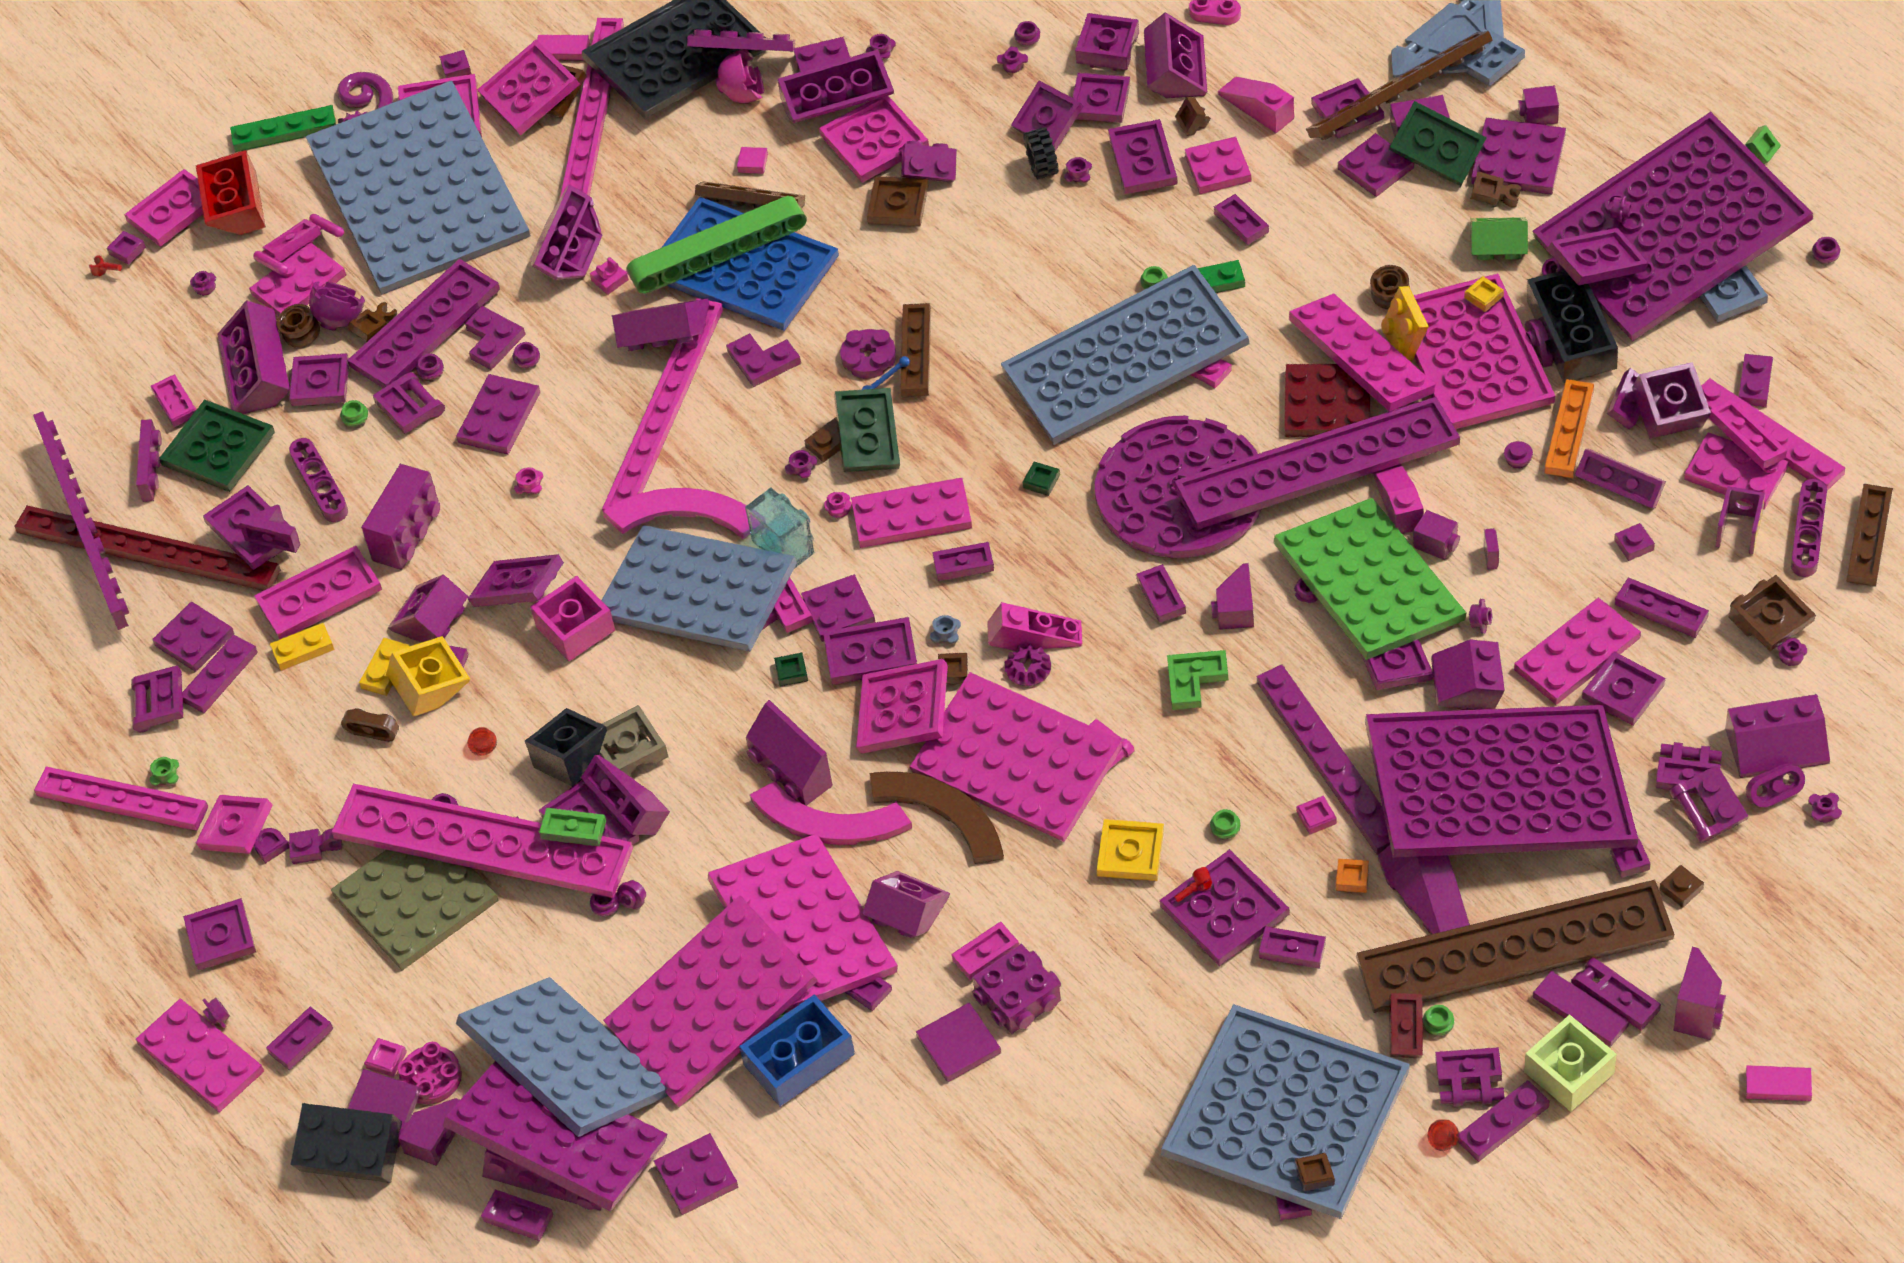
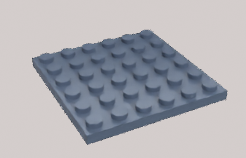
[1161,1004,1410,1219]

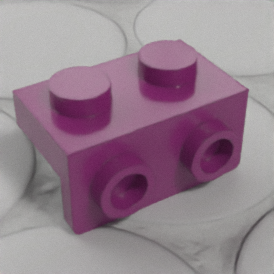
[899,141,957,182]

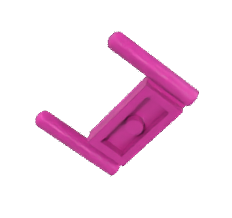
[253,214,344,275]

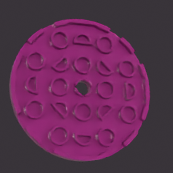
[1095,415,1262,558]

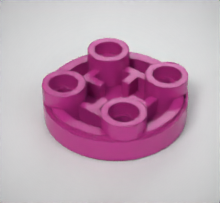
[398,1041,462,1104]

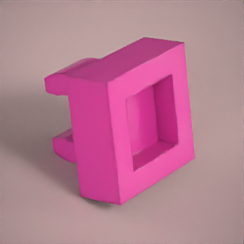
[590,257,629,295]

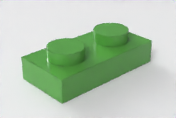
[539,808,606,846]

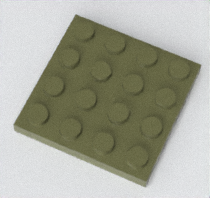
[331,850,499,971]

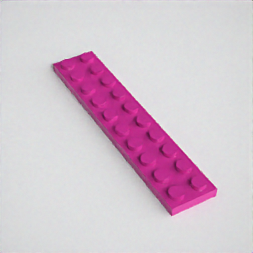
[332,783,633,898]

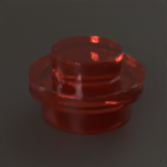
[467,727,497,756]
[1427,1119,1459,1151]

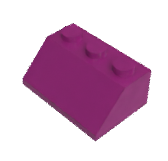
[1144,12,1208,98]
[611,298,709,351]
[1725,694,1830,778]
[746,700,833,806]

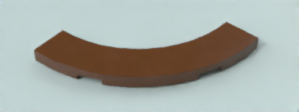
[869,771,1004,864]

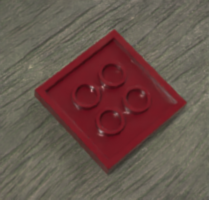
[1285,364,1370,437]

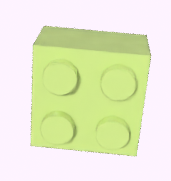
[1524,1014,1617,1112]

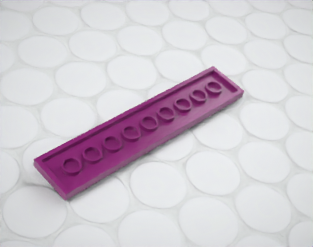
[1174,397,1460,530]

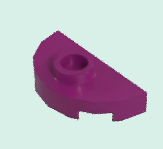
[1525,319,1553,368]

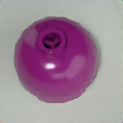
[309,282,365,331]

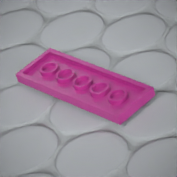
[1289,293,1436,412]

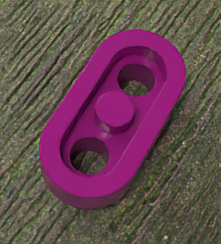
[1746,764,1805,807]

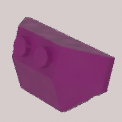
[530,184,603,280]

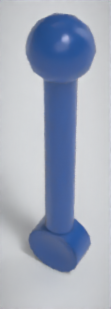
[862,356,910,390]

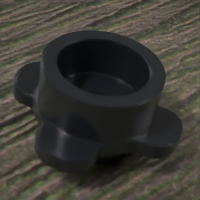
[710,12,739,36]

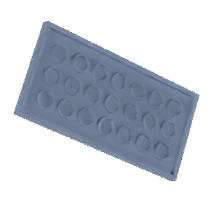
[1001,265,1250,445]

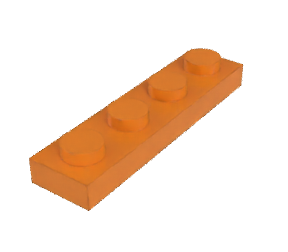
[1544,379,1594,478]

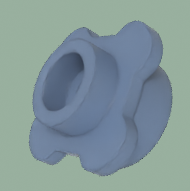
[930,615,961,644]

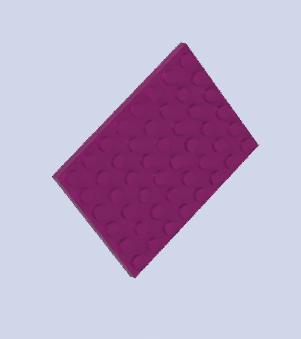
[1533,111,1813,341]
[1365,705,1638,858]

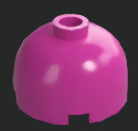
[716,49,764,103]

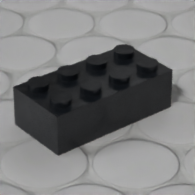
[1527,270,1618,383]

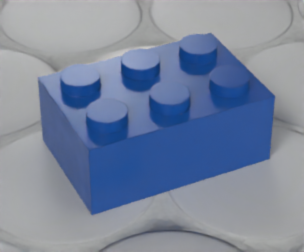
[739,994,855,1107]

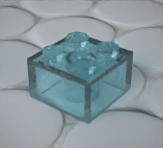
[745,487,815,569]

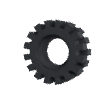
[1023,127,1059,180]

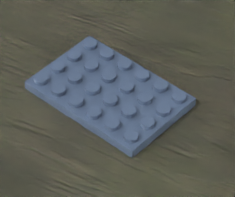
[601,525,797,652]
[456,977,668,1137]

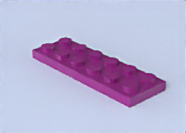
[347,259,500,388]

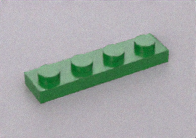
[230,105,337,152]

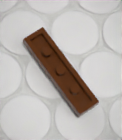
[695,181,805,208]
[900,303,931,397]
[1846,484,1893,587]

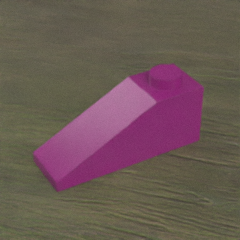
[581,755,670,835]

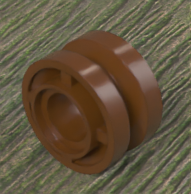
[1370,265,1410,309]
[277,304,320,347]

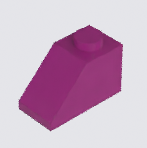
[1211,563,1254,630]
[398,1098,460,1166]

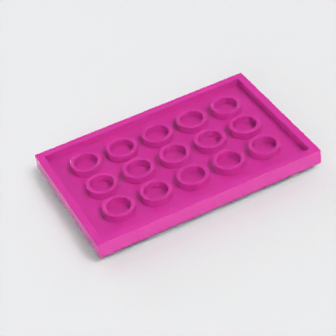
[1414,273,1556,429]
[910,672,1124,842]
[708,834,898,1013]
[603,895,818,1107]

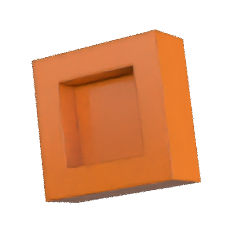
[1336,858,1369,893]

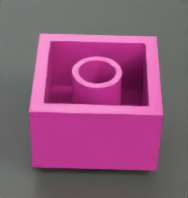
[530,575,615,661]

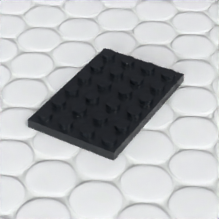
[582,0,766,119]

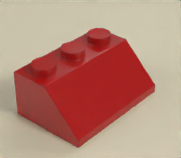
[196,150,266,235]

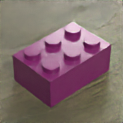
[361,463,440,570]

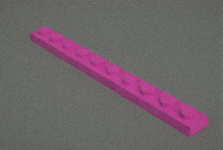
[560,18,624,197]
[602,298,723,515]

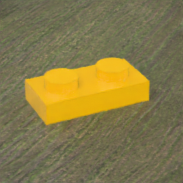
[270,623,335,671]
[359,638,410,696]

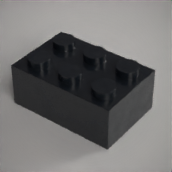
[290,1103,402,1183]

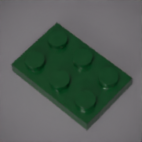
[1389,101,1487,186]
[834,388,900,472]

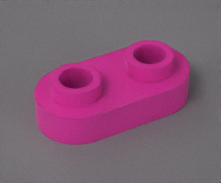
[1189,0,1241,25]

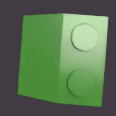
[1470,217,1528,260]

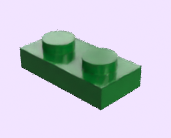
[1197,260,1245,293]

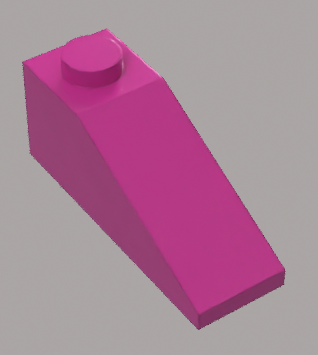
[1218,76,1294,133]
[1372,464,1424,534]

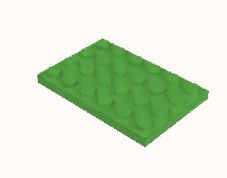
[1273,498,1467,660]

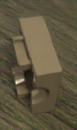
[599,705,669,777]

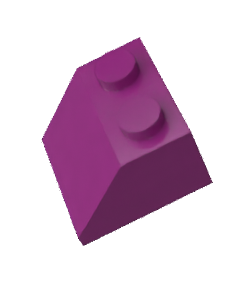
[388,574,469,643]
[1431,639,1505,710]
[863,871,950,938]
[1673,946,1726,1040]

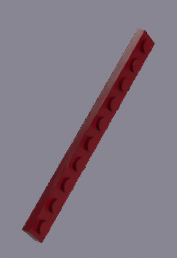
[14,505,281,591]

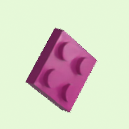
[1185,136,1252,194]
[196,795,273,854]

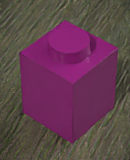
[1518,85,1559,125]
[1413,510,1460,560]

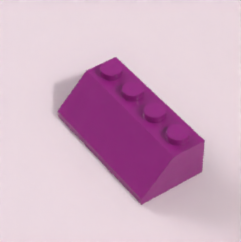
[778,49,894,123]
[217,300,290,414]

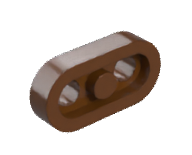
[341,708,399,742]

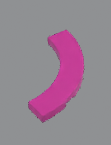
[603,488,764,539]
[749,781,912,845]

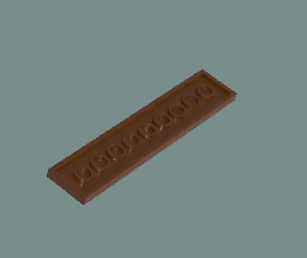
[1356,880,1675,1013]

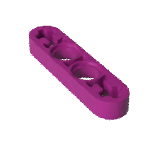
[289,438,348,522]
[1791,479,1827,577]

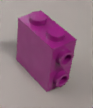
[972,943,1061,1034]

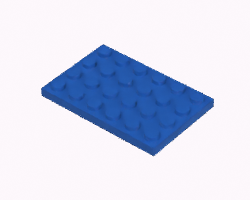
[661,197,839,331]

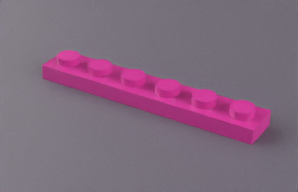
[1701,378,1846,491]
[34,766,208,831]

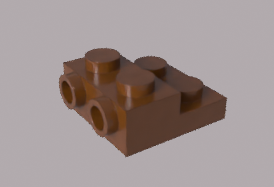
[1728,575,1816,651]

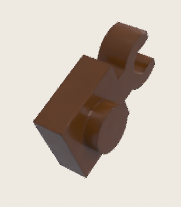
[1470,172,1522,207]
[348,302,397,342]

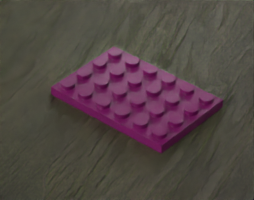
[443,1061,668,1211]

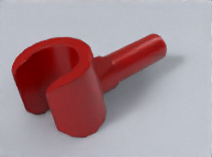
[89,255,122,277]
[1174,867,1212,903]

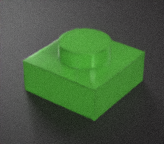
[1745,125,1781,164]

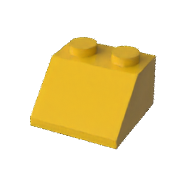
[386,636,470,717]

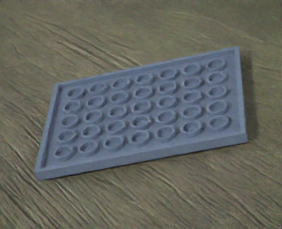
[306,80,531,295]

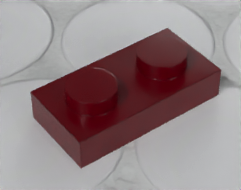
[1389,993,1423,1058]

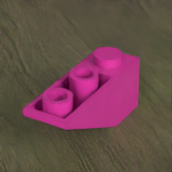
[987,602,1083,651]

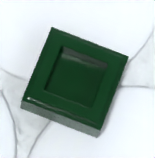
[1022,461,1060,496]
[774,652,808,687]

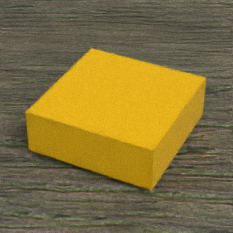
[1464,276,1504,312]

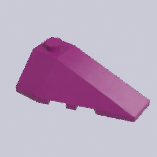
[1378,845,1470,934]

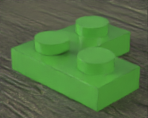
[1167,650,1229,710]

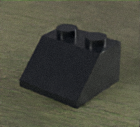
[525,708,607,787]

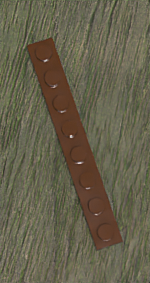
[1306,31,1493,140]

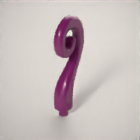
[337,72,393,109]

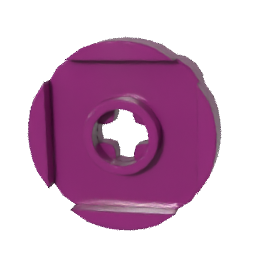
[840,329,896,379]

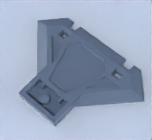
[1391,0,1525,86]

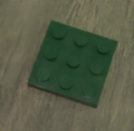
[159,399,275,492]

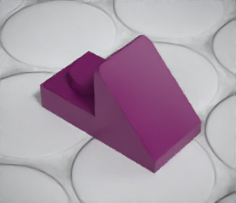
[239,504,301,553]

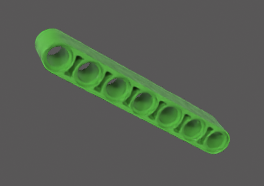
[626,196,807,294]

